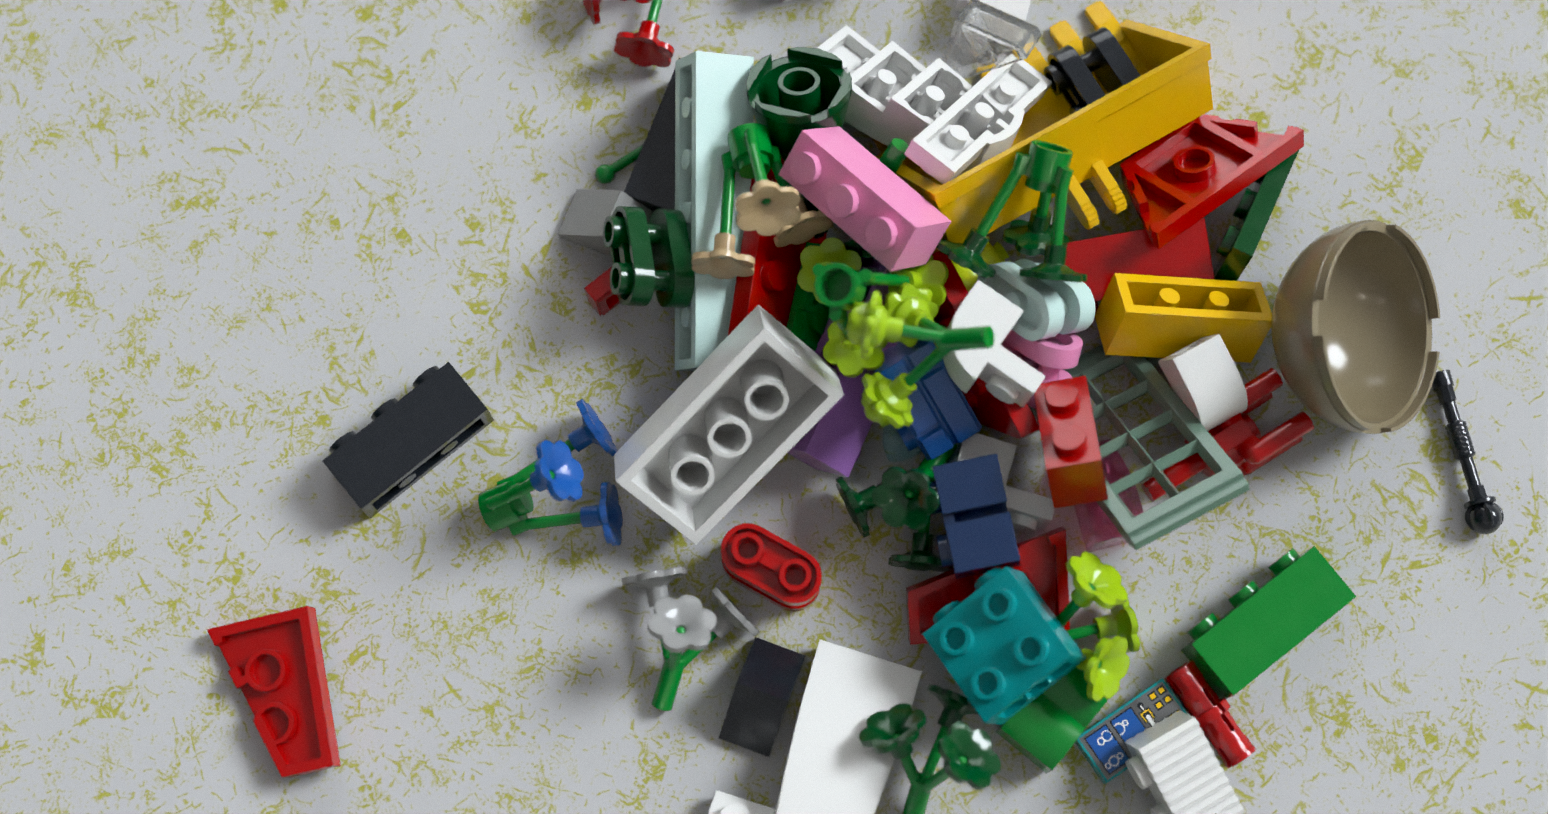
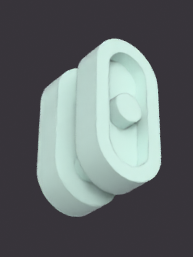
[977,256,1095,341]

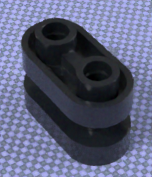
[1044,27,1141,115]

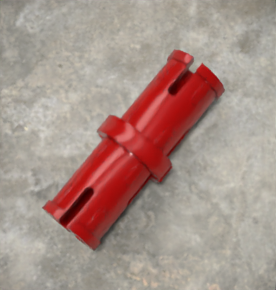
[1164,659,1256,769]

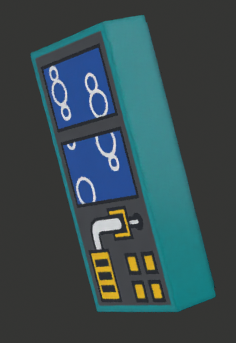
[1075,678,1188,784]

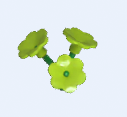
[1057,552,1140,701]

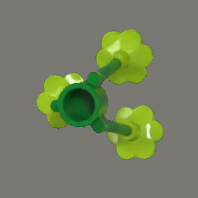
[797,237,949,378]

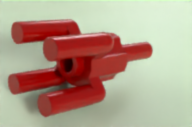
[1141,368,1314,502]

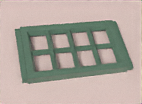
[1028,345,1250,551]

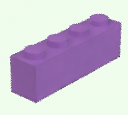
[788,257,898,477]

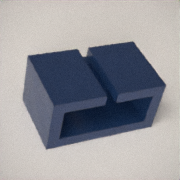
[929,453,1020,579]

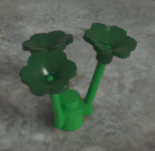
[936,140,1087,282]

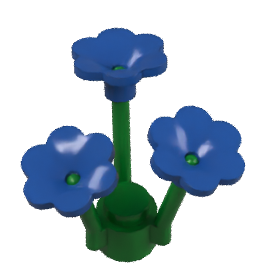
[478,399,623,546]

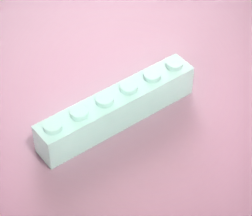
[675,51,754,371]

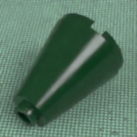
[746,47,852,161]

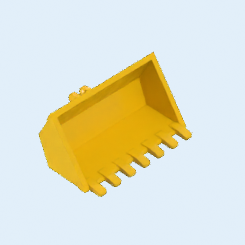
[871,1,1213,253]

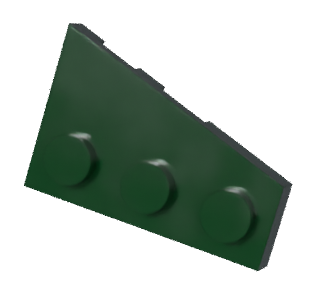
[1214,150,1299,281]

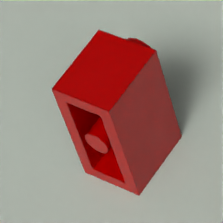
[1034,375,1108,509]

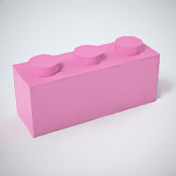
[779,126,951,272]

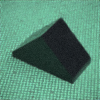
[719,637,805,757]

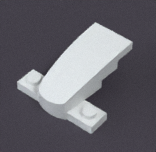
[817,25,1052,184]
[708,640,922,814]

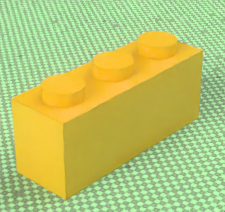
[1094,273,1272,363]

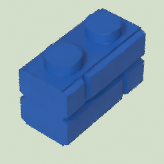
[873,339,982,460]

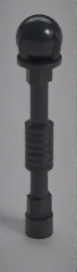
[1432,370,1504,534]

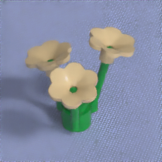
[691,123,833,279]

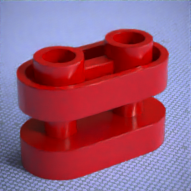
[721,523,822,611]

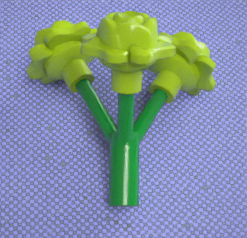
[846,283,995,429]

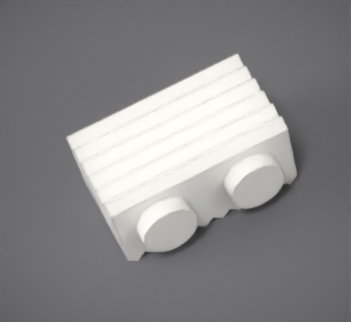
[1125,711,1245,814]

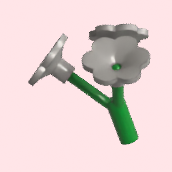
[622,567,759,711]

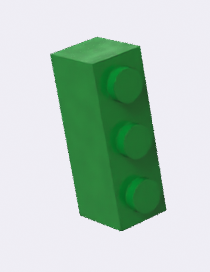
[1181,546,1357,699]

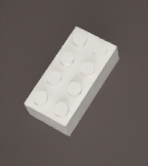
[614,304,844,545]

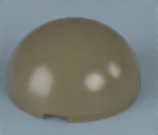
[1271,220,1440,434]

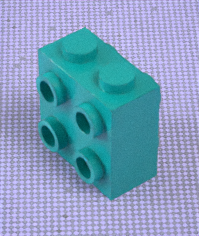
[922,566,1087,725]

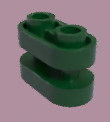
[603,206,695,308]

